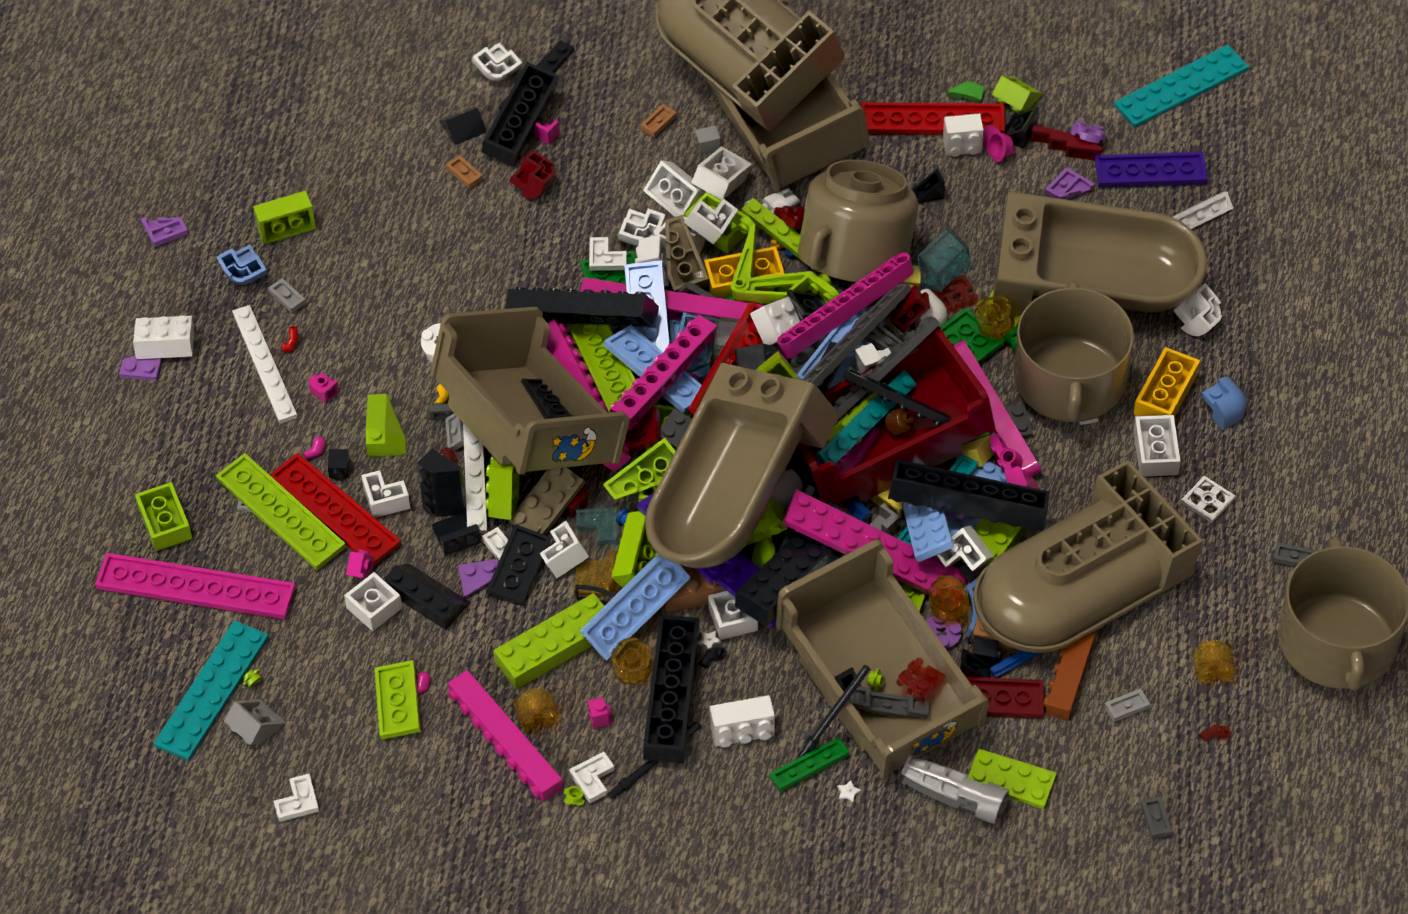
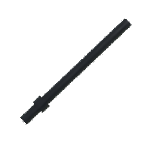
[797,665,871,758]
[607,721,702,800]

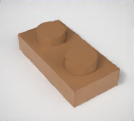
[640,104,677,138]
[446,155,483,189]

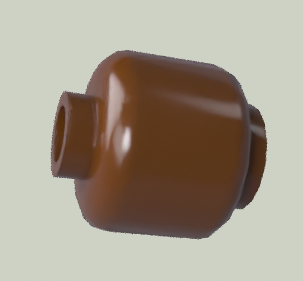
[885,408,914,435]

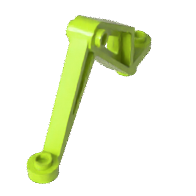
[731,215,839,304]

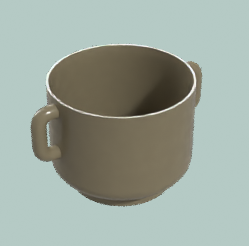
[798,160,918,282]
[1014,281,1134,422]
[1278,538,1408,691]

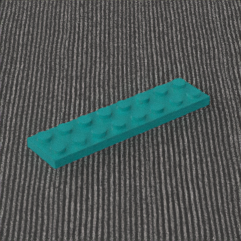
[1113,44,1249,128]
[153,620,269,761]

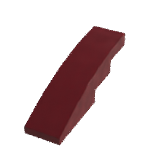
[1031,125,1102,161]

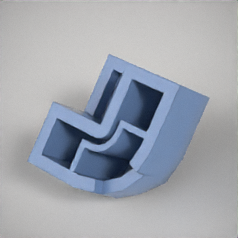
[216,244,267,285]
[1201,377,1247,430]

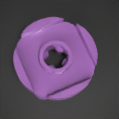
[1070,120,1107,143]
[926,613,961,651]

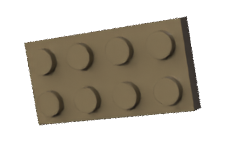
[508,467,586,535]

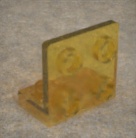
[573,550,616,596]

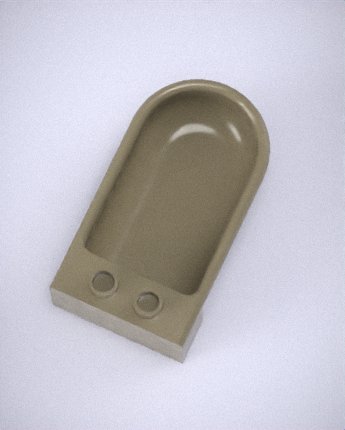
[656,0,844,131]
[990,191,1207,317]
[645,363,840,568]
[973,460,1203,653]

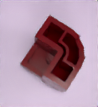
[509,150,556,199]

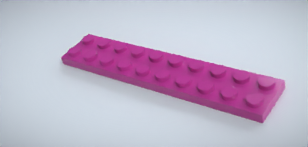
[782,489,968,608]
[95,553,296,619]

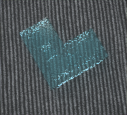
[576,507,617,545]

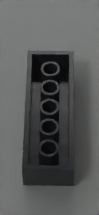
[481,62,559,167]

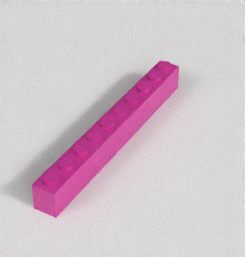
[580,278,765,330]
[546,319,631,472]

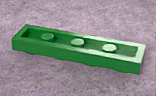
[769,737,850,793]

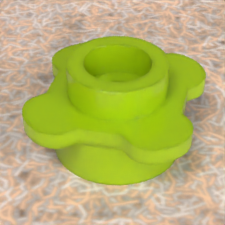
[867,668,885,692]
[243,669,262,688]
[564,786,585,806]

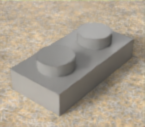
[268,278,306,313]
[445,413,464,452]
[1104,689,1150,722]

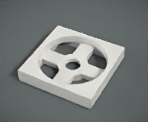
[1181,476,1236,523]

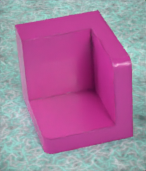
[534,120,560,145]

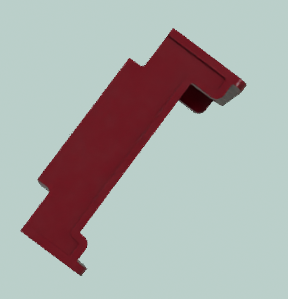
[791,326,996,505]

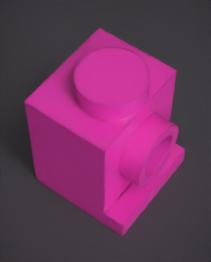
[308,372,339,403]
[346,549,373,579]
[587,697,613,729]

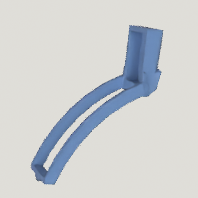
[962,576,979,644]

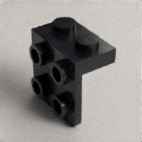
[432,512,481,555]

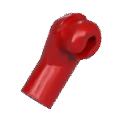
[282,326,298,353]

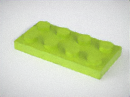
[375,660,421,740]
[968,749,1057,809]

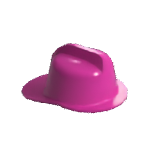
[982,125,1016,162]

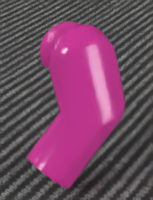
[303,437,326,460]
[417,672,431,696]

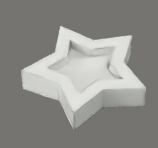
[698,631,721,649]
[837,781,861,802]

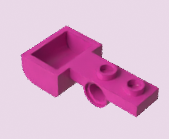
[989,433,1039,489]

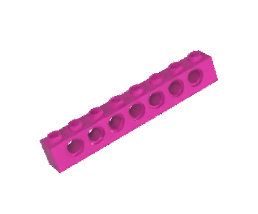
[610,315,717,432]

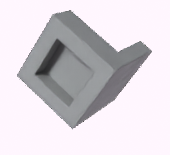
[695,126,720,154]
[870,504,900,535]

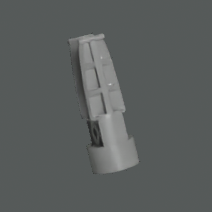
[901,755,1010,825]

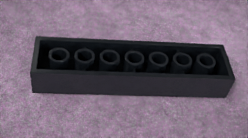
[505,287,659,328]
[888,459,1050,531]
[734,501,862,627]
[643,615,700,763]

